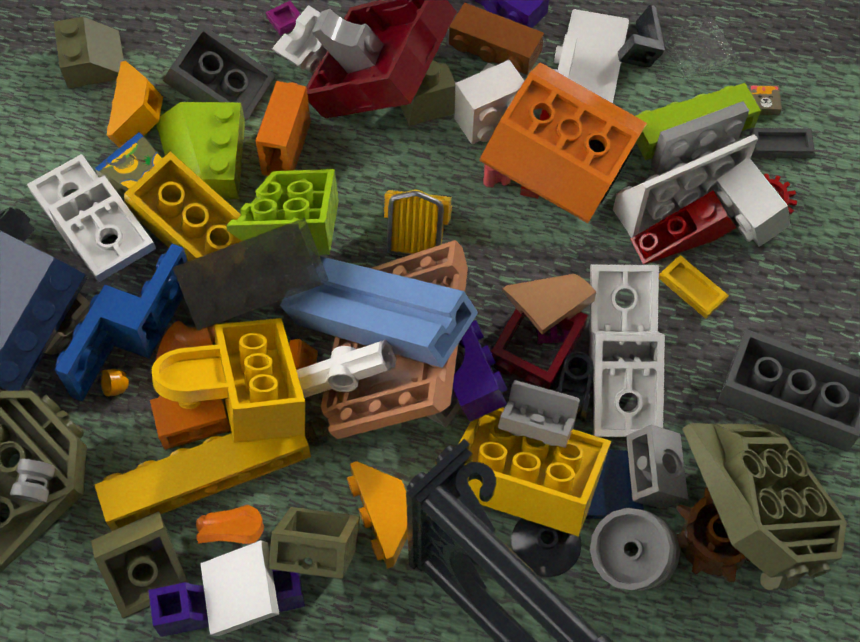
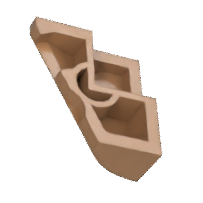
[502,274,596,334]

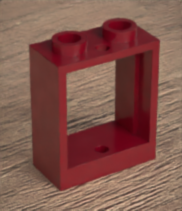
[491,309,588,390]

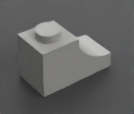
[312,9,384,74]

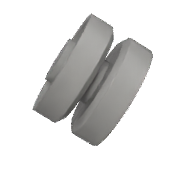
[590,508,680,591]

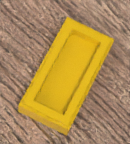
[659,255,729,319]

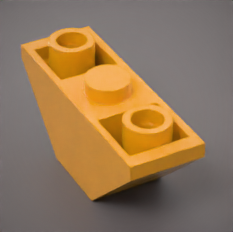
[107,61,163,148]
[347,461,408,569]

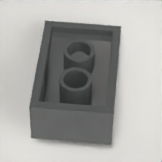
[163,23,276,121]

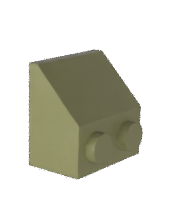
[54,17,124,89]
[91,511,189,618]

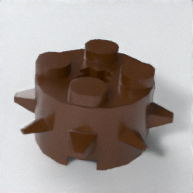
[676,488,751,583]

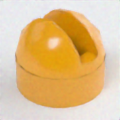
[101,369,129,396]

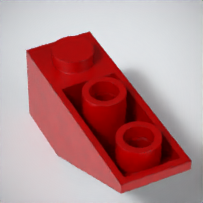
[630,190,737,265]

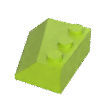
[156,102,245,199]
[227,169,339,257]

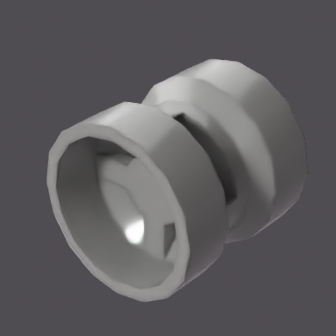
[10,459,56,503]

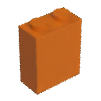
[255,81,311,176]

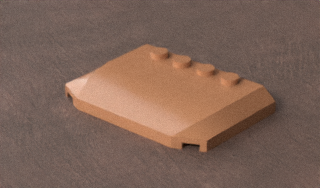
[321,240,468,439]

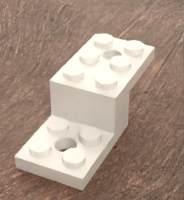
[27,154,156,282]
[589,264,665,437]

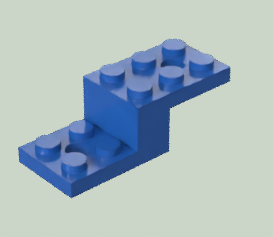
[55,244,193,401]

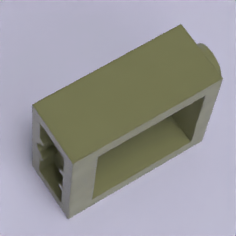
[269,507,360,579]

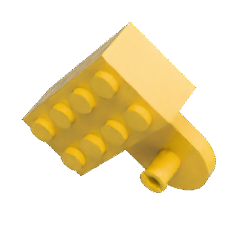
[152,318,305,443]

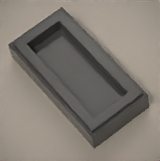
[749,128,815,158]

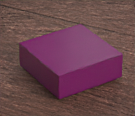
[266,0,301,36]

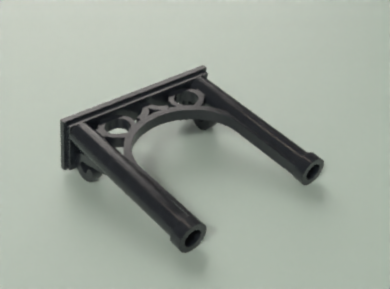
[406,439,613,642]

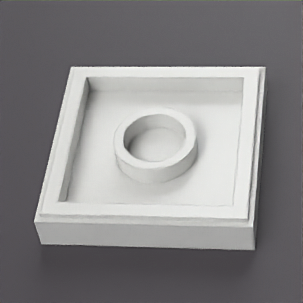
[201,540,279,636]

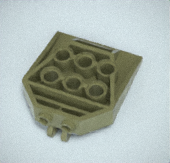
[0,390,87,572]
[682,423,847,591]

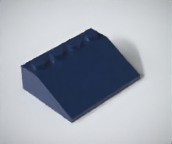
[0,231,88,391]

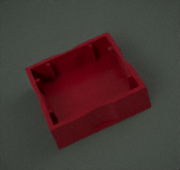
[306,0,457,118]

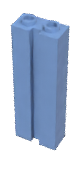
[280,256,478,368]

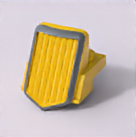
[384,190,452,256]

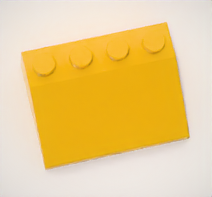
[458,407,611,537]

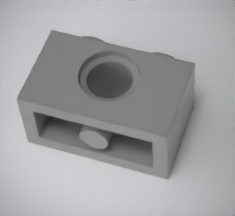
[626,425,688,508]

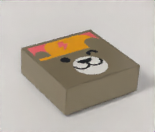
[748,85,782,115]

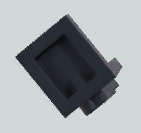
[618,5,665,67]

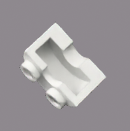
[272,5,327,73]

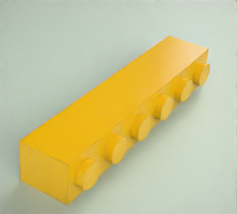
[94,433,311,531]

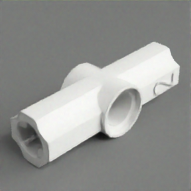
[296,340,396,398]

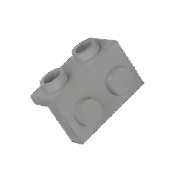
[498,381,580,448]

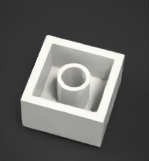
[454,60,524,144]
[716,157,790,247]

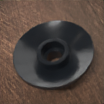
[511,518,582,577]

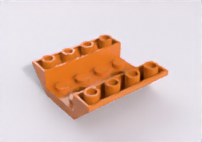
[479,62,647,223]

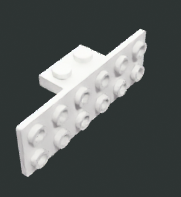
[553,9,629,103]

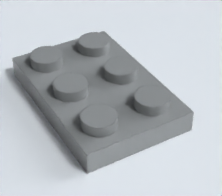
[651,101,749,174]

